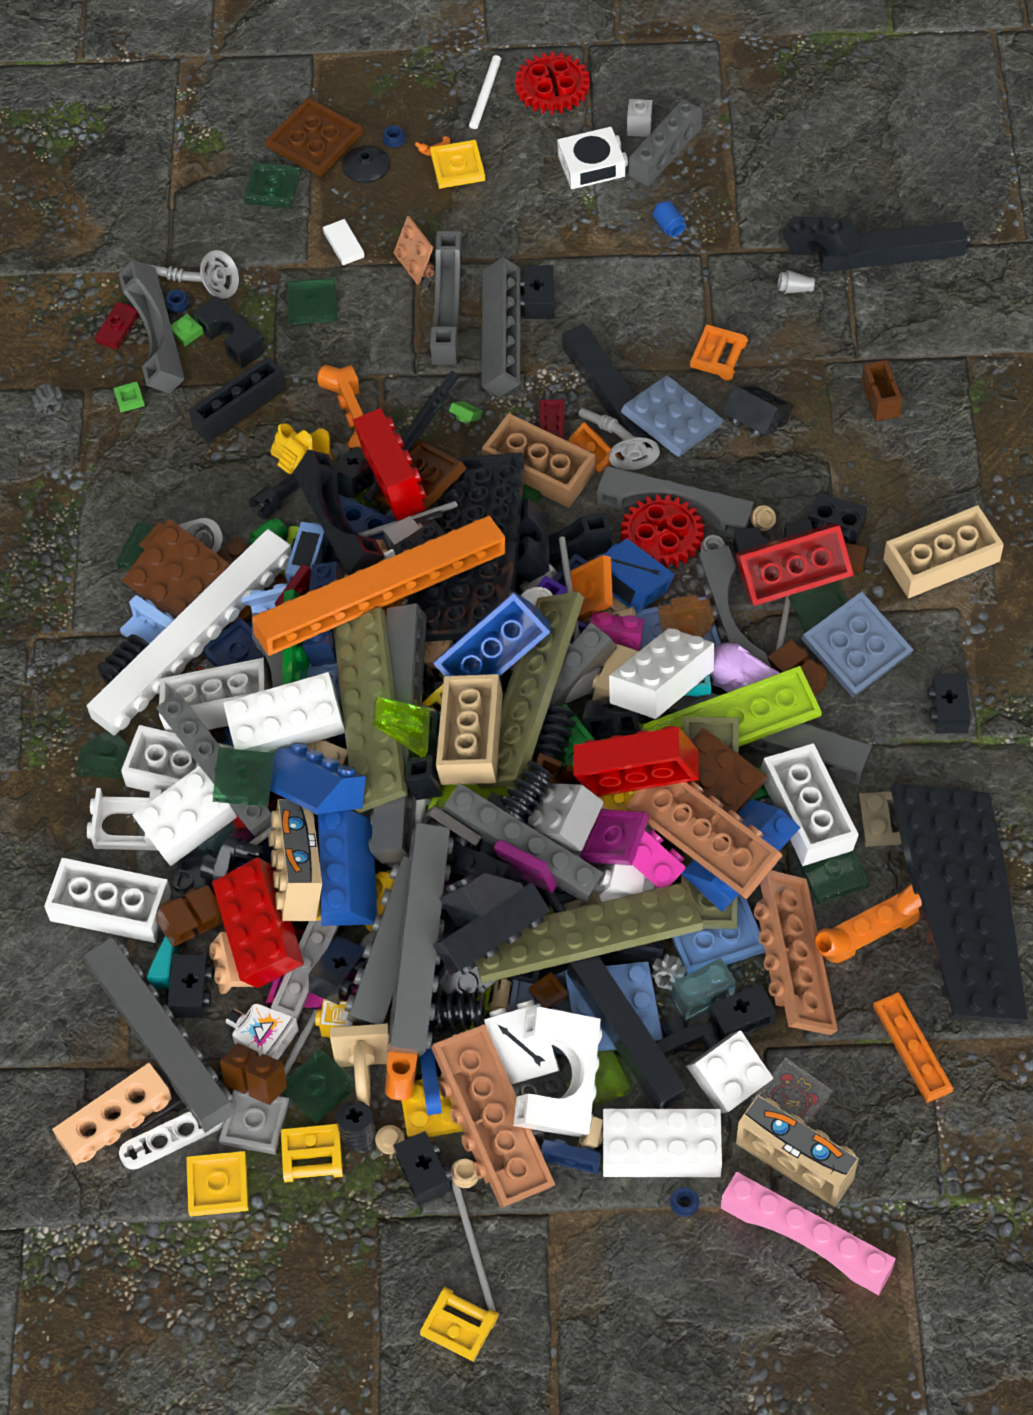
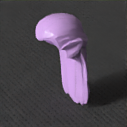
[709,642,780,692]

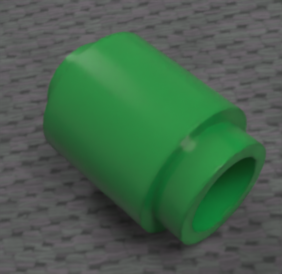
[249,518,288,545]

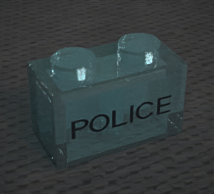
[671,958,736,1020]

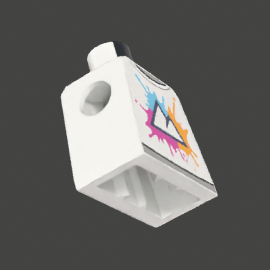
[226,1004,299,1060]

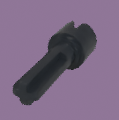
[249,473,299,519]

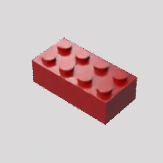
[352,408,427,522]
[735,523,854,606]
[574,726,699,797]
[212,858,304,988]

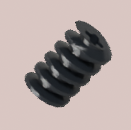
[97,634,149,685]
[532,705,576,767]
[496,761,554,823]
[428,992,485,1031]
[336,1100,377,1153]

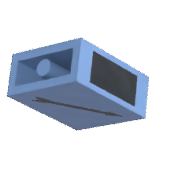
[285,522,329,584]

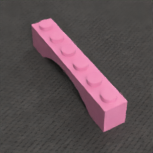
[721,1172,896,1295]

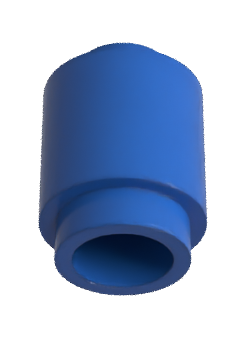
[653,201,686,237]

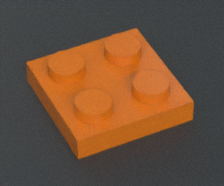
[570,555,613,621]

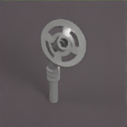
[143,250,239,299]
[579,408,660,470]

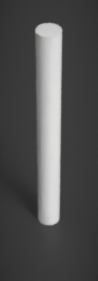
[469,55,501,129]

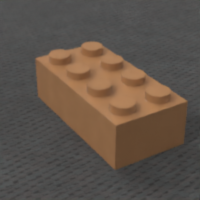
[482,413,595,508]

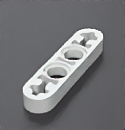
[119,1111,224,1169]

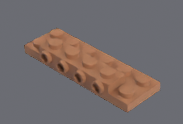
[626,781,783,900]
[754,870,838,1035]
[431,1024,555,1209]

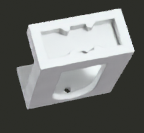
[87,788,162,850]

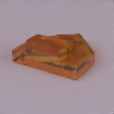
[657,595,715,638]

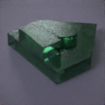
[76,730,130,779]

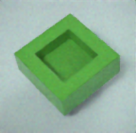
[171,314,204,347]
[113,382,145,413]
[449,401,483,423]

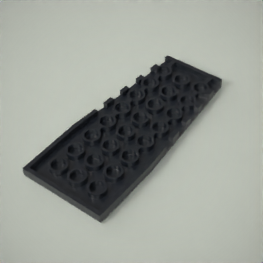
[407,453,525,642]
[891,783,1027,1024]

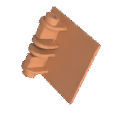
[394,216,435,285]

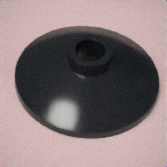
[343,146,390,183]

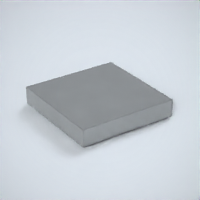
[219,1089,290,1155]

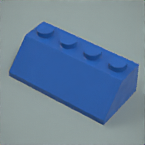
[433,592,551,676]
[254,743,366,814]
[681,799,801,912]
[317,810,377,926]

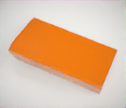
[567,422,622,473]

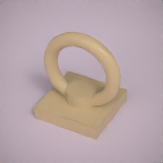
[330,1024,389,1107]

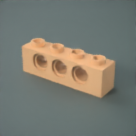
[52,1063,172,1165]

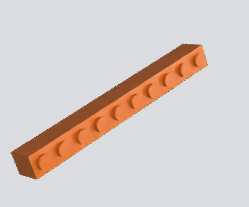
[252,516,505,656]

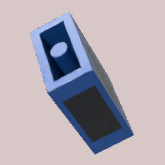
[595,539,675,614]

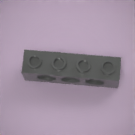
[629,99,702,187]

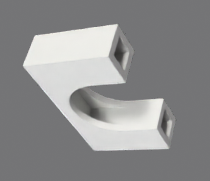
[513,1007,602,1137]

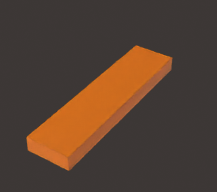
[873,992,953,1103]

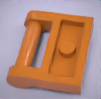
[690,324,748,381]

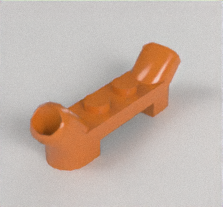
[317,364,363,451]
[814,884,922,963]
[385,1051,418,1100]

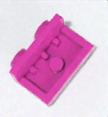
[590,612,645,651]
[632,829,686,888]

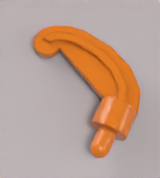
[415,136,450,156]

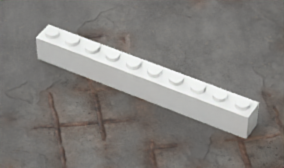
[87,529,292,736]

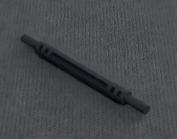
[363,371,459,503]

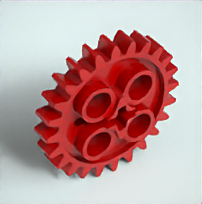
[515,51,590,115]
[621,494,704,569]

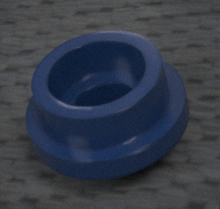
[382,125,406,147]
[165,289,190,313]
[670,1187,699,1217]

